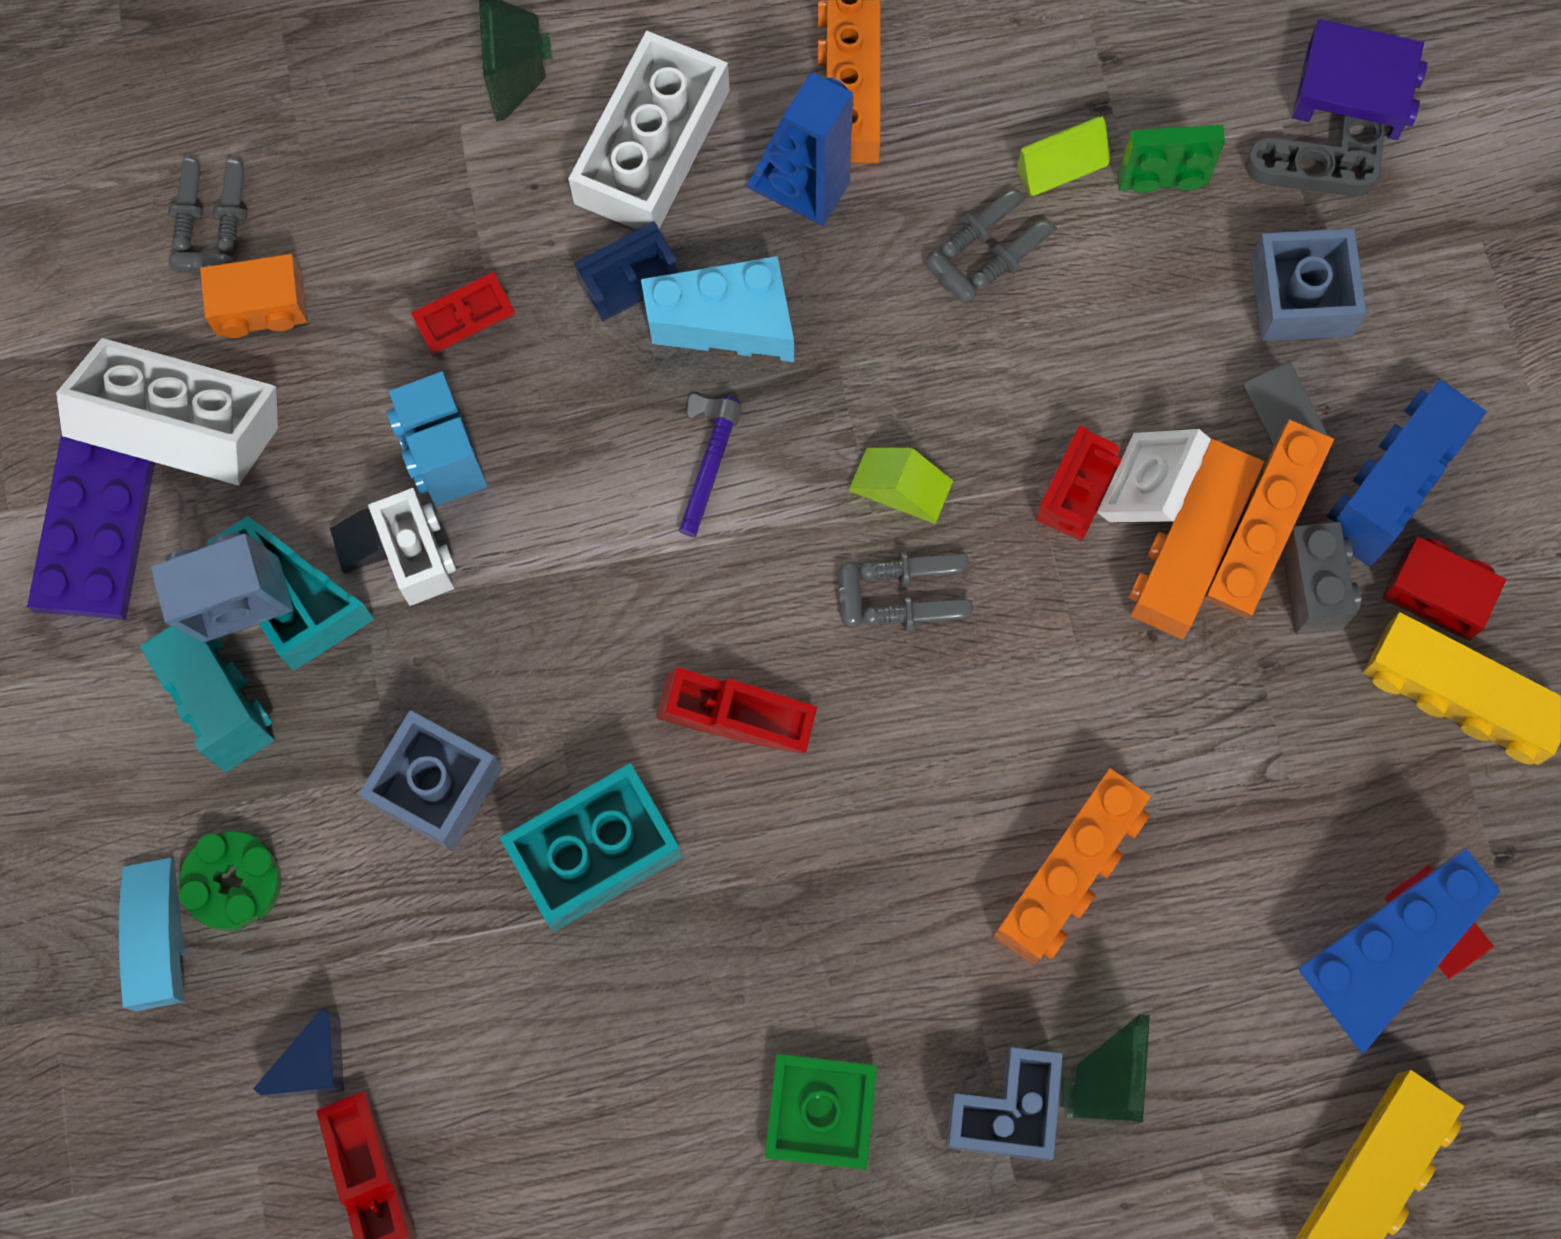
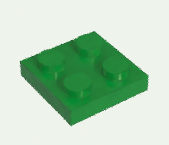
[1118,125,1225,193]
[765,1054,877,1170]

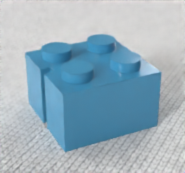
[386,371,488,507]

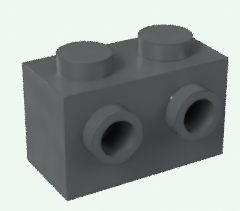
[1282,522,1361,634]

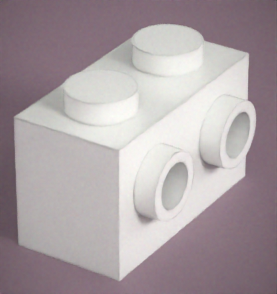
[368,488,457,606]

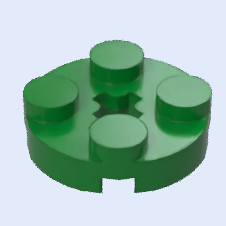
[179,831,282,932]

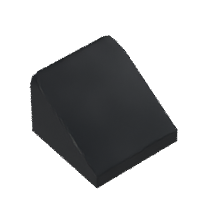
[330,508,388,573]

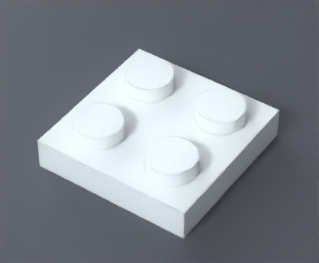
[1097,429,1211,522]

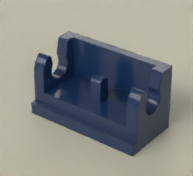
[574,221,679,322]

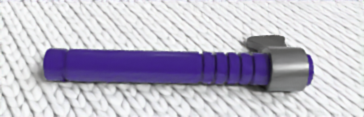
[679,393,743,537]

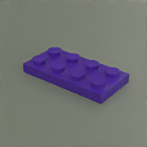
[27,433,155,620]

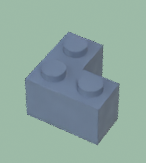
[945,1047,1063,1161]

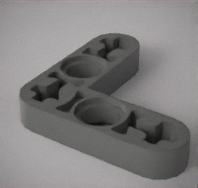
[1246,115,1385,196]

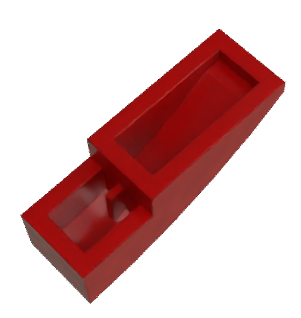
[655,667,817,754]
[316,1091,416,1239]

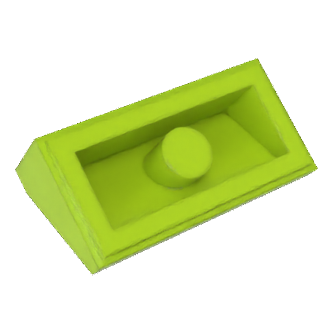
[1017,116,1110,196]

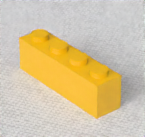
[1362,612,1561,765]
[1295,1070,1464,1239]

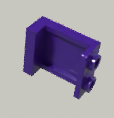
[1292,19,1428,140]

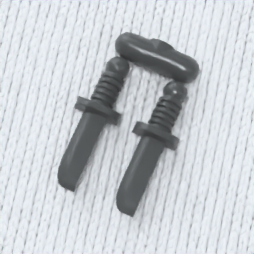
[168,157,247,276]
[925,190,1057,303]
[838,551,973,631]

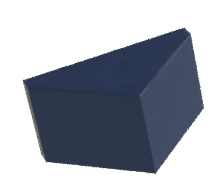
[253,1008,344,1098]

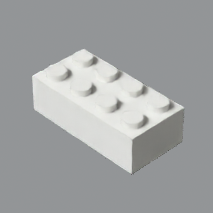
[568,31,730,230]
[56,338,278,486]

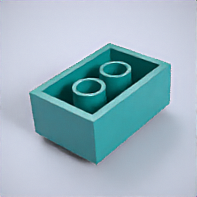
[500,763,683,932]

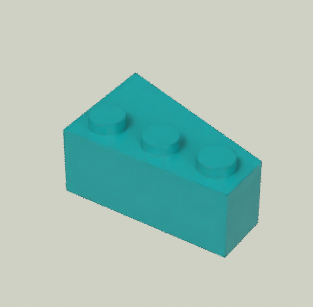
[207,516,375,672]
[139,626,275,773]

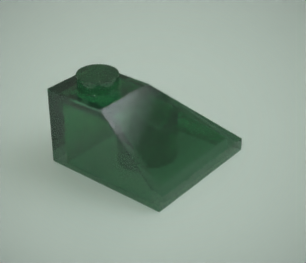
[479,0,553,121]
[1060,1014,1150,1127]

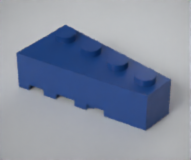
[746,72,853,226]
[1326,379,1487,568]
[1298,847,1500,1054]

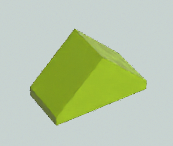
[849,448,953,524]

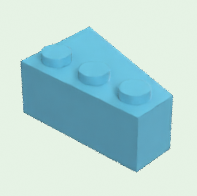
[641,256,794,362]

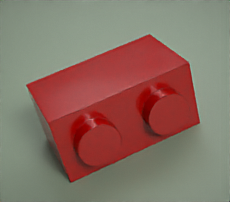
[1382,536,1507,641]

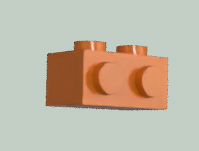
[200,254,308,338]

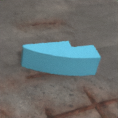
[119,858,185,1011]

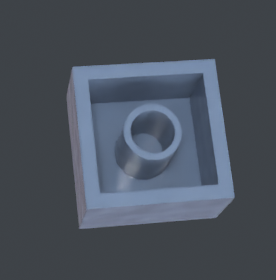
[1251,229,1367,342]
[150,532,294,643]
[358,710,503,852]

